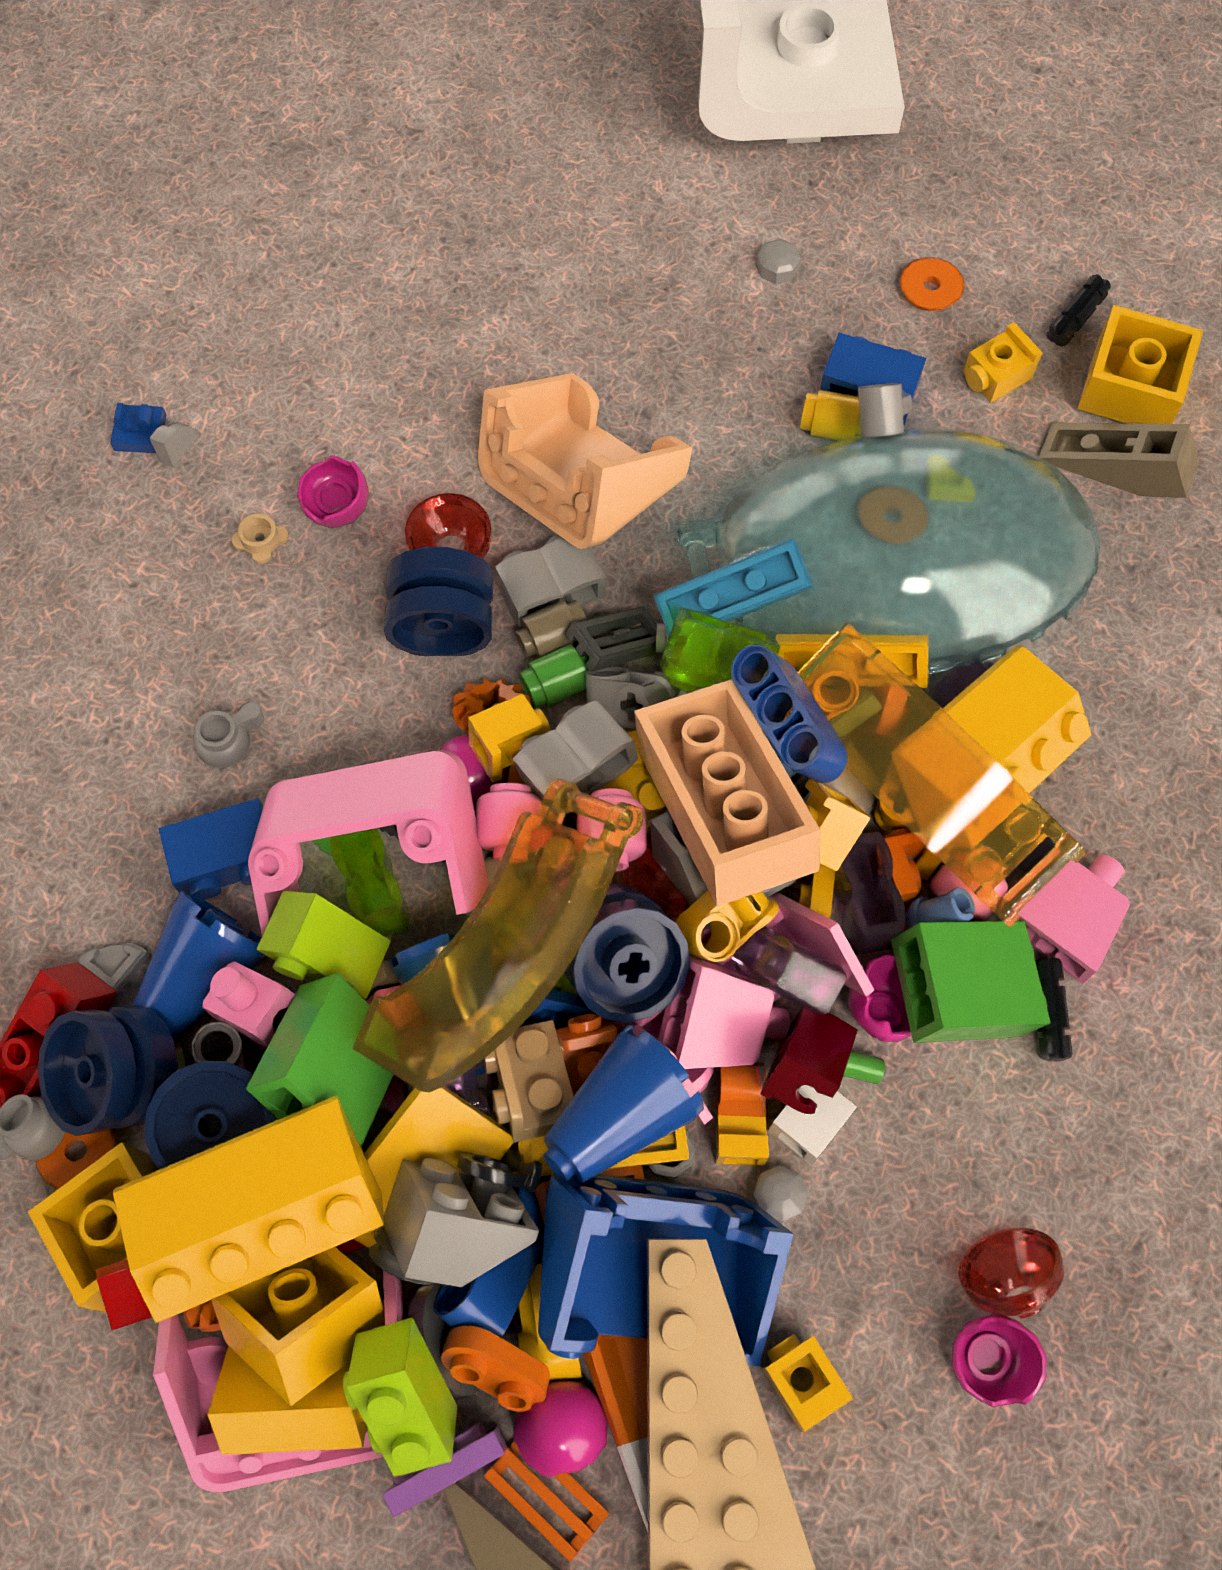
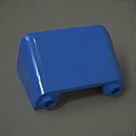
[538,1172,794,1367]

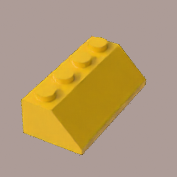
[891,646,1091,848]
[113,1095,384,1323]

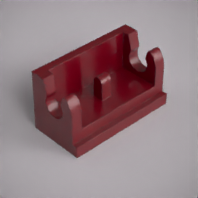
[760,1000,858,1114]

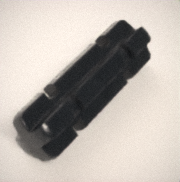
[1046,274,1111,347]
[1035,957,1073,1062]

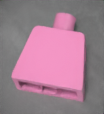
[1004,854,1130,984]
[658,955,790,1069]
[202,961,295,1051]

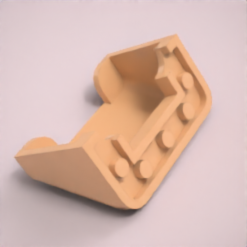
[478,373,692,549]

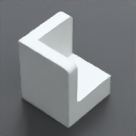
[769,1085,857,1166]

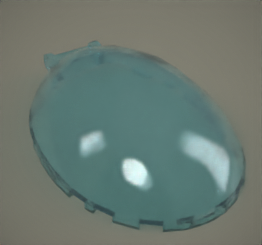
[677,428,1101,673]

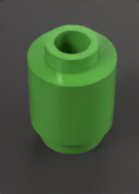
[518,644,589,708]

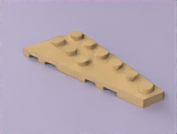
[646,1238,816,1570]

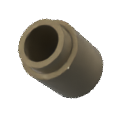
[515,600,587,659]

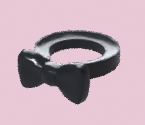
[457,1148,543,1193]

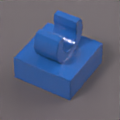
[110,403,167,453]

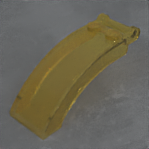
[788,622,1088,928]
[352,779,643,1093]

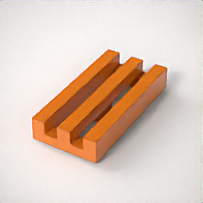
[484,1440,610,1562]

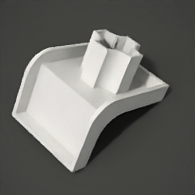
[691,0,905,144]

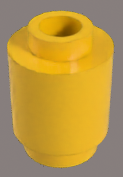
[800,390,861,443]

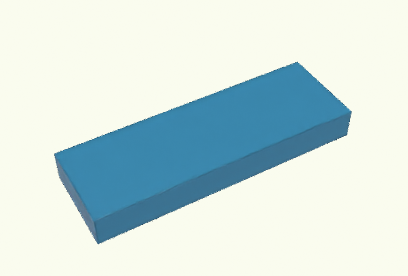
[653,538,814,644]

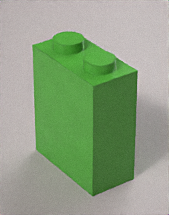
[891,921,1051,1043]
[246,973,407,1147]

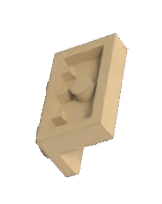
[480,1018,574,1143]

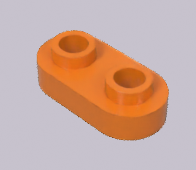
[441,1326,550,1412]

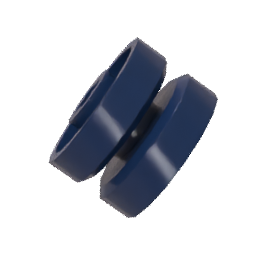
[383,547,494,656]
[554,883,690,1023]
[38,1005,178,1136]
[144,1061,275,1170]

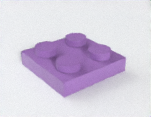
[383,1421,508,1518]

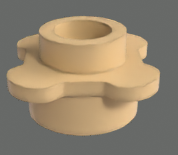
[232,513,289,564]

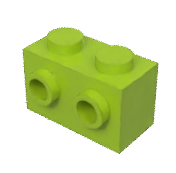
[256,891,391,999]
[343,1317,458,1477]

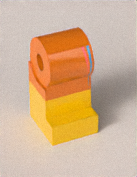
[716,1063,769,1166]

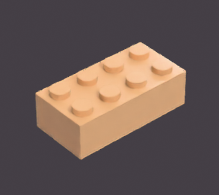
[634,679,820,906]

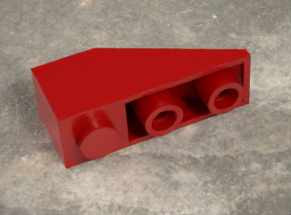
[0,962,117,1109]

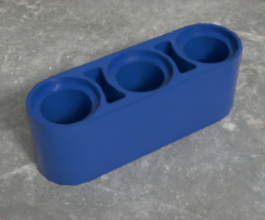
[731,644,847,783]
[434,1187,544,1337]

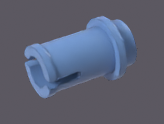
[905,887,975,929]

